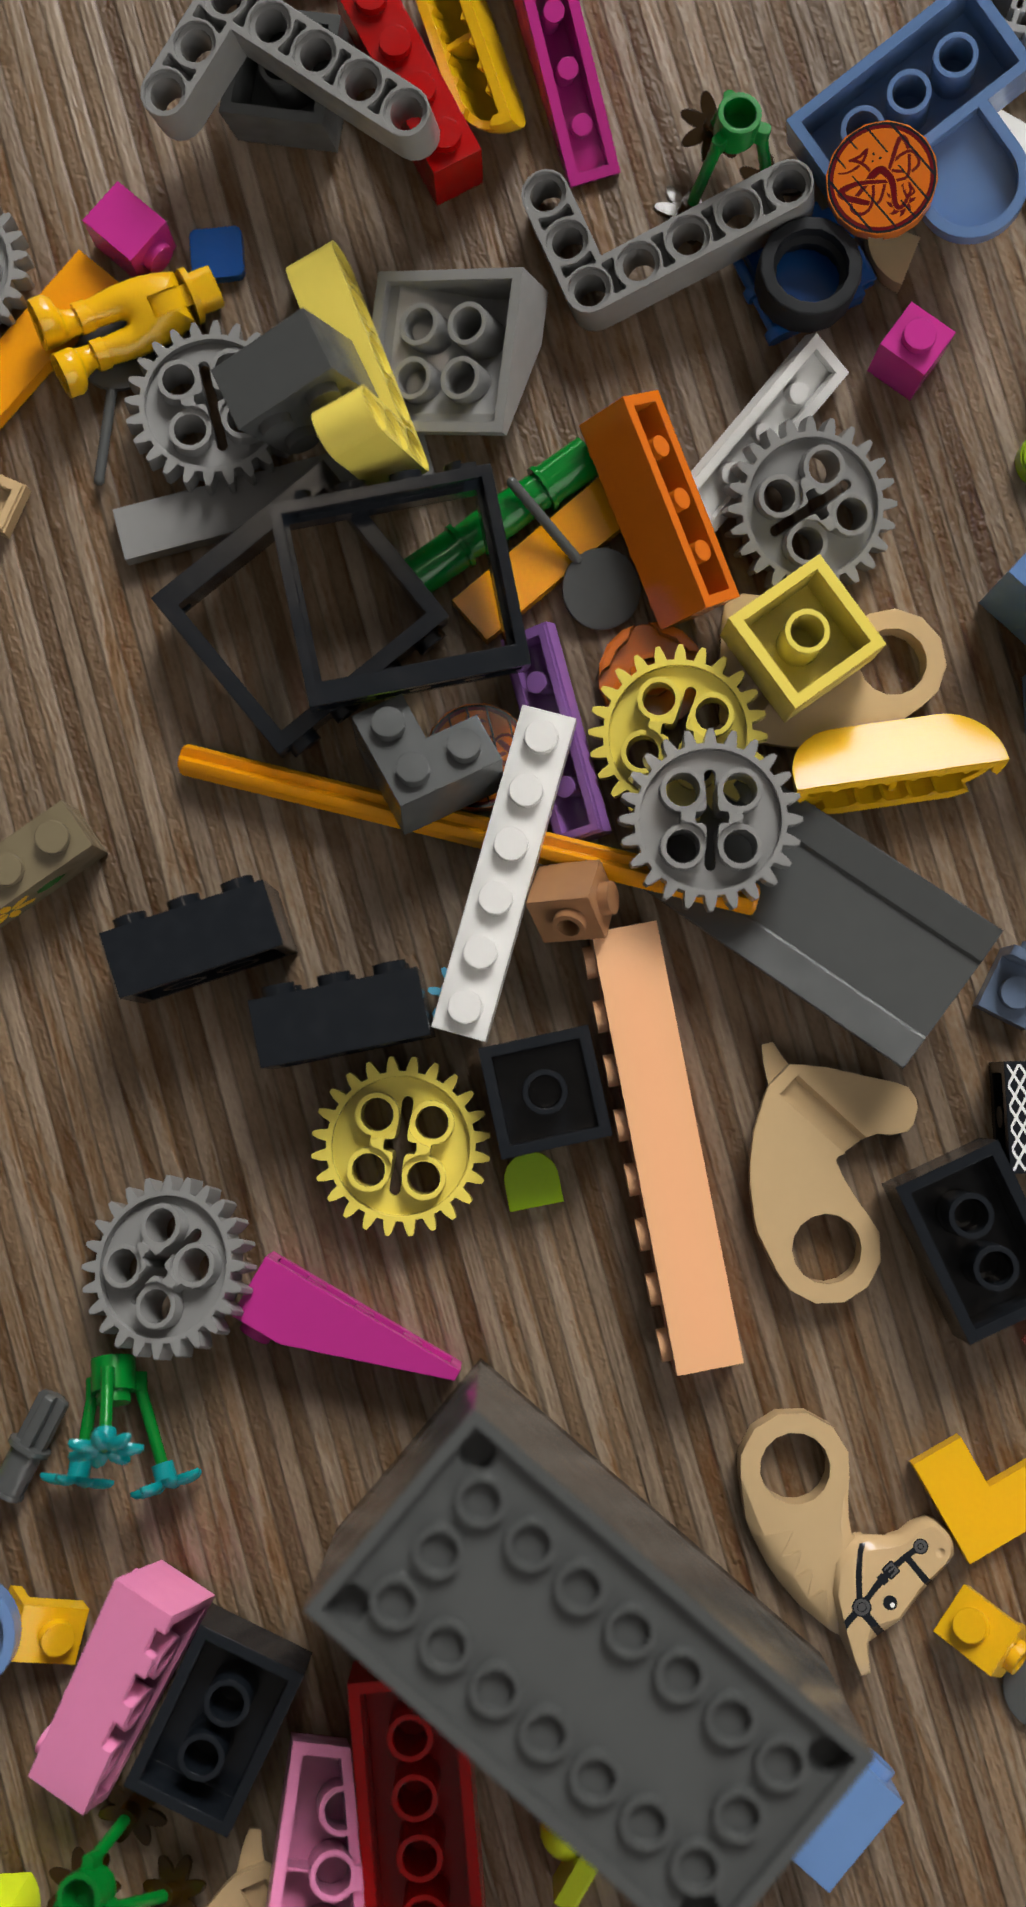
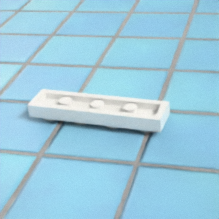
[691,333,849,532]

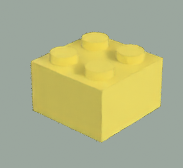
[720,554,886,723]

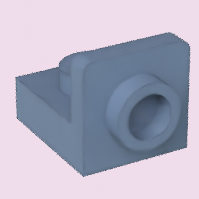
[972,941,1026,1030]

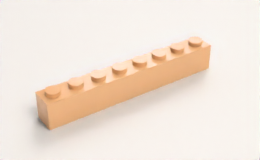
[581,920,744,1376]

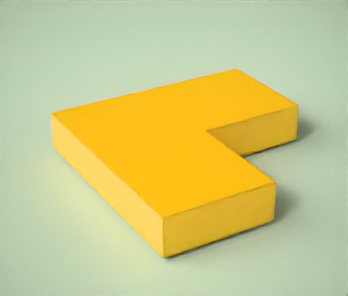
[909,1433,1026,1564]

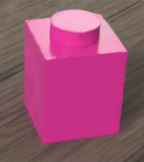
[82,181,176,278]
[867,301,956,401]

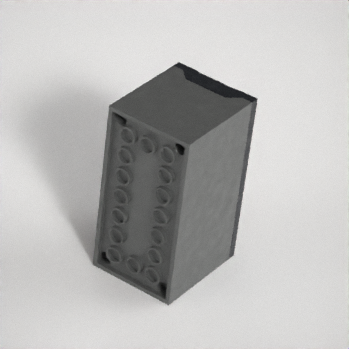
[303,1358,875,1907]

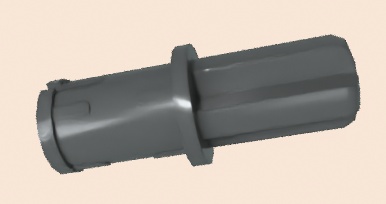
[0,1389,69,1504]

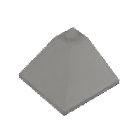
[372,267,548,436]

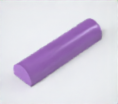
[500,621,612,842]

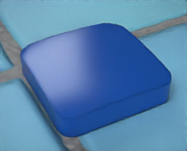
[189,226,246,283]

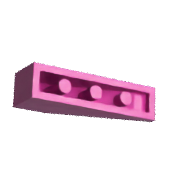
[513,0,621,188]
[231,1251,462,1381]

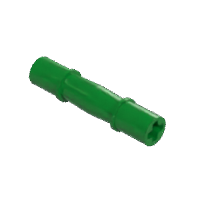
[404,437,599,593]

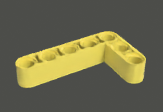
[286,240,430,486]

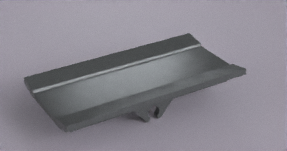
[643,771,1003,1069]

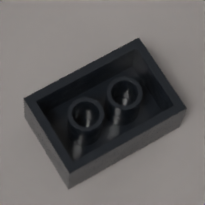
[99,875,298,1004]
[248,959,436,1069]
[881,1138,1026,1345]
[123,1603,313,1838]

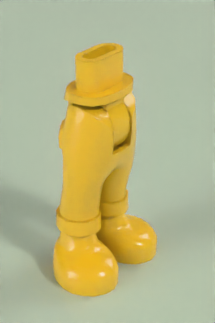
[26,265,225,399]

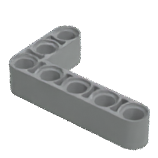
[140,0,440,161]
[521,159,814,332]

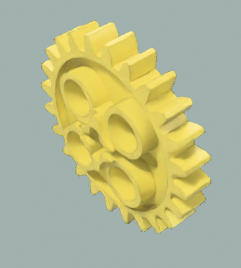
[588,644,768,823]
[311,1056,491,1236]

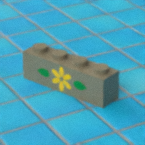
[0,800,109,928]

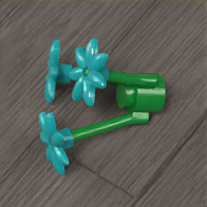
[40,1354,202,1499]

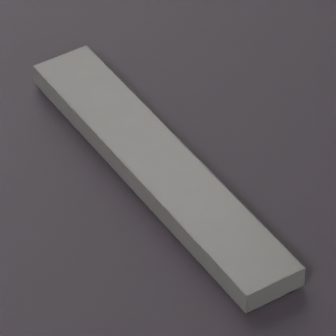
[112,435,434,566]

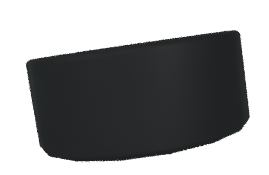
[754,216,863,333]

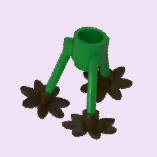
[653,90,801,245]
[47,1776,207,1907]

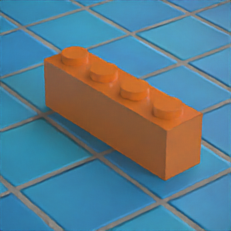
[579,390,740,630]

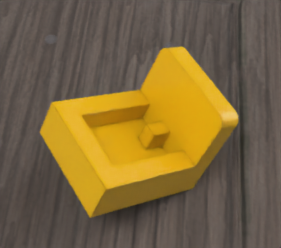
[933,1584,1026,1678]
[8,1585,89,1665]

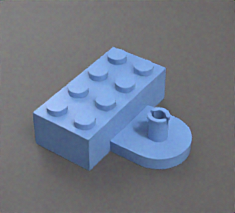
[786,0,1026,245]

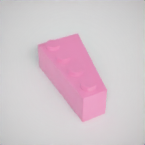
[28,1559,215,1816]
[266,1732,365,1907]

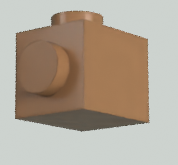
[525,859,619,943]

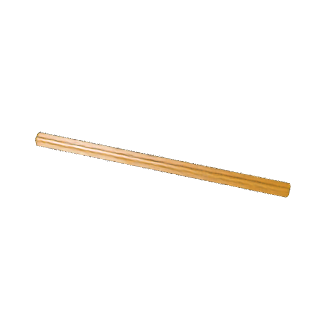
[177,744,760,915]

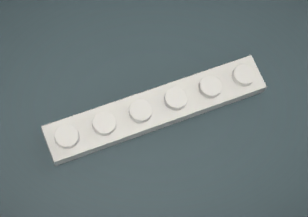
[431,704,577,1043]

